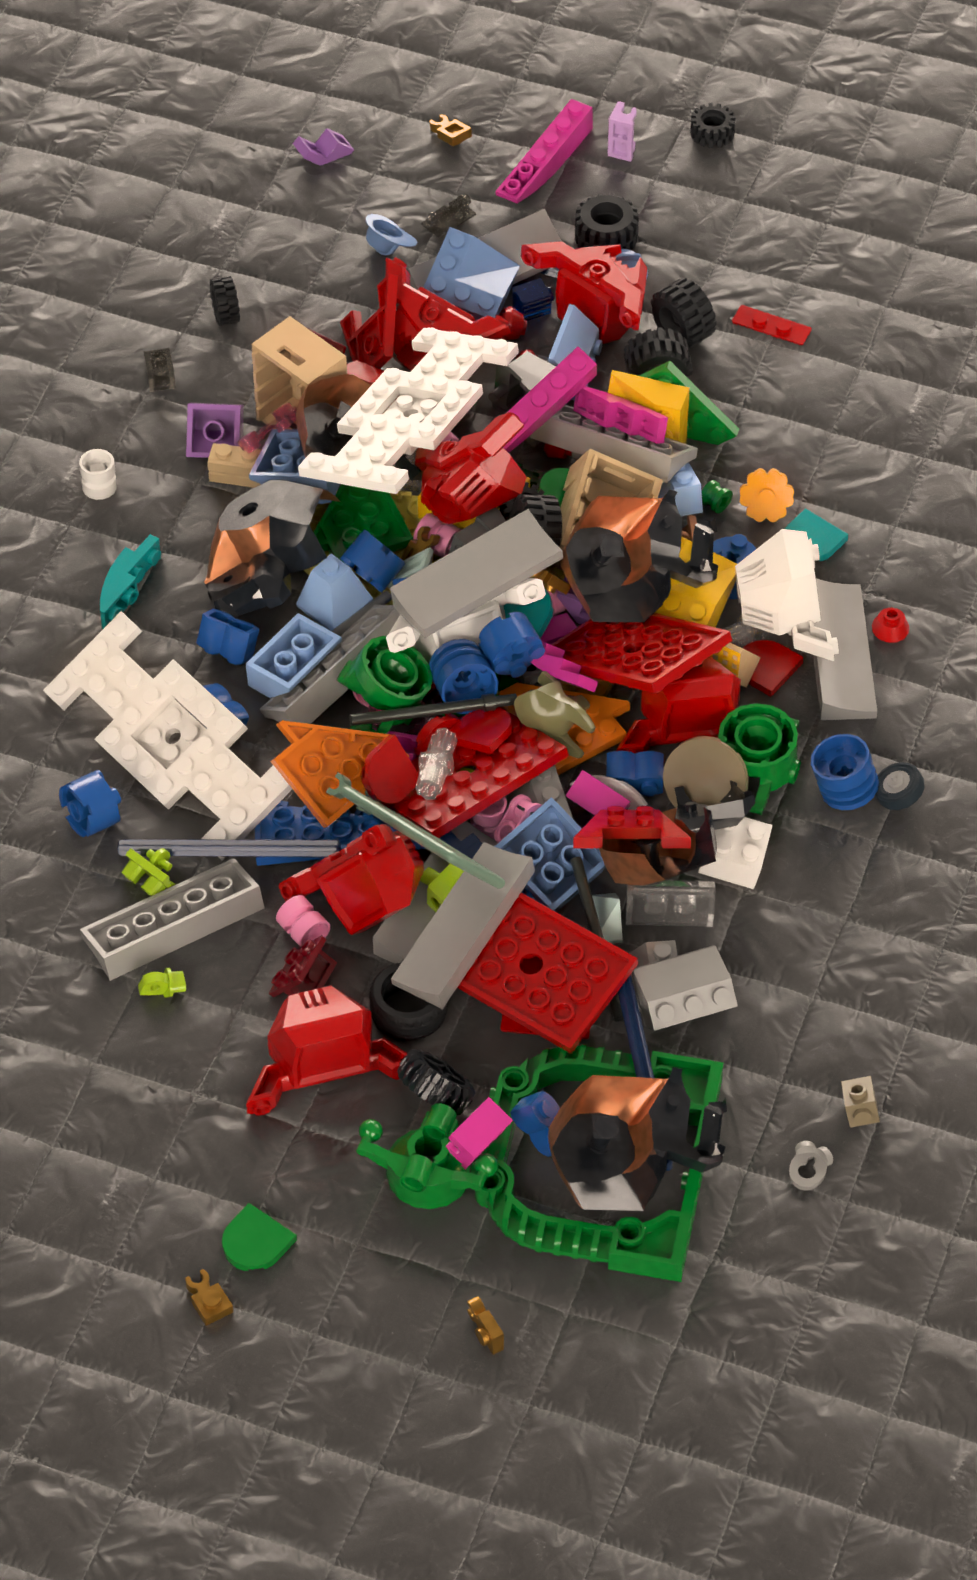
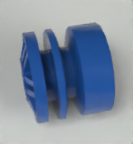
[429,639,498,714]
[811,734,879,810]

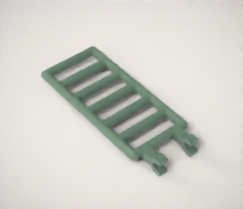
[326,772,505,889]

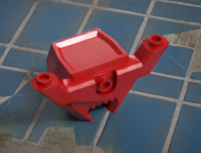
[520,241,647,344]
[386,257,512,371]
[415,412,527,525]
[616,656,741,753]
[279,824,424,935]
[246,986,408,1116]

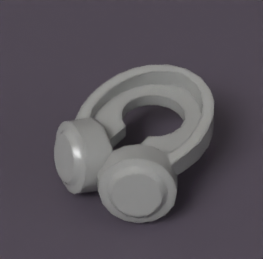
[789,1141,833,1191]

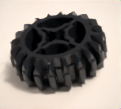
[397,1049,476,1115]

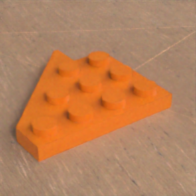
[500,683,630,775]
[270,720,410,828]

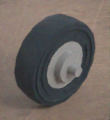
[875,762,925,810]

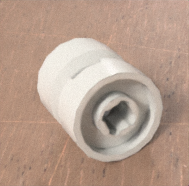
[80,449,117,500]

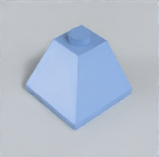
[296,553,373,631]

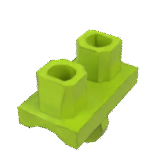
[121,848,176,896]

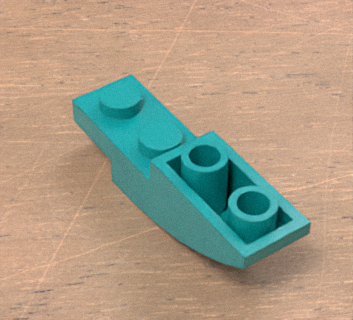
[100,534,161,629]

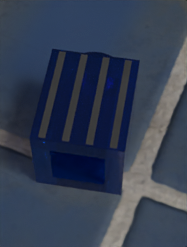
[512,278,554,321]

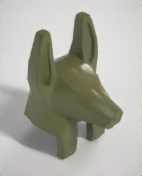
[514,671,596,759]

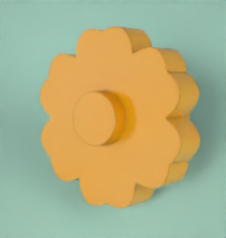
[740,468,794,522]

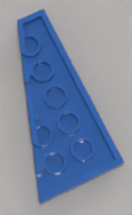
[255,801,426,866]

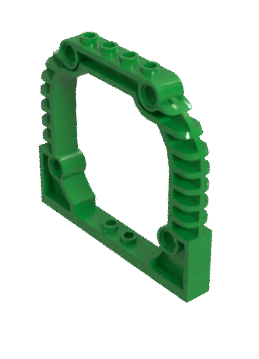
[471,1044,724,1282]

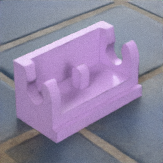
[608,101,636,162]

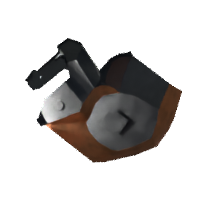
[296,374,452,487]
[204,480,339,618]
[560,489,718,622]
[599,781,755,885]
[548,1067,727,1211]

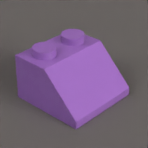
[186,403,244,458]

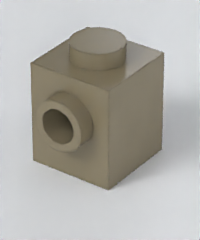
[841,1076,880,1128]

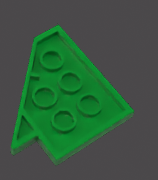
[639,361,739,445]
[314,484,413,566]

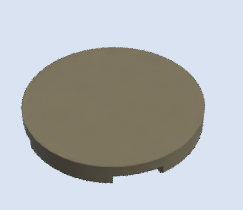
[663,736,748,808]

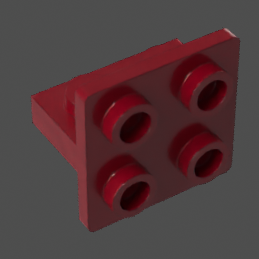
[269,936,337,998]

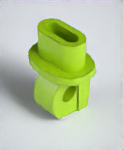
[138,968,186,998]

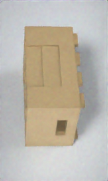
[252,316,347,429]
[551,449,663,570]

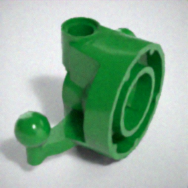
[336,636,433,734]
[718,703,801,815]
[356,1103,498,1209]

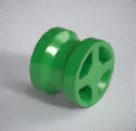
[701,480,733,514]

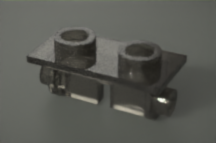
[421,195,476,238]

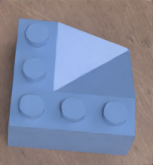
[423,227,520,320]
[249,429,340,504]
[494,797,606,912]

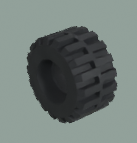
[575,194,639,250]
[651,278,717,348]
[623,328,693,380]
[509,494,562,548]

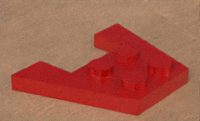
[340,274,398,369]
[573,806,691,848]

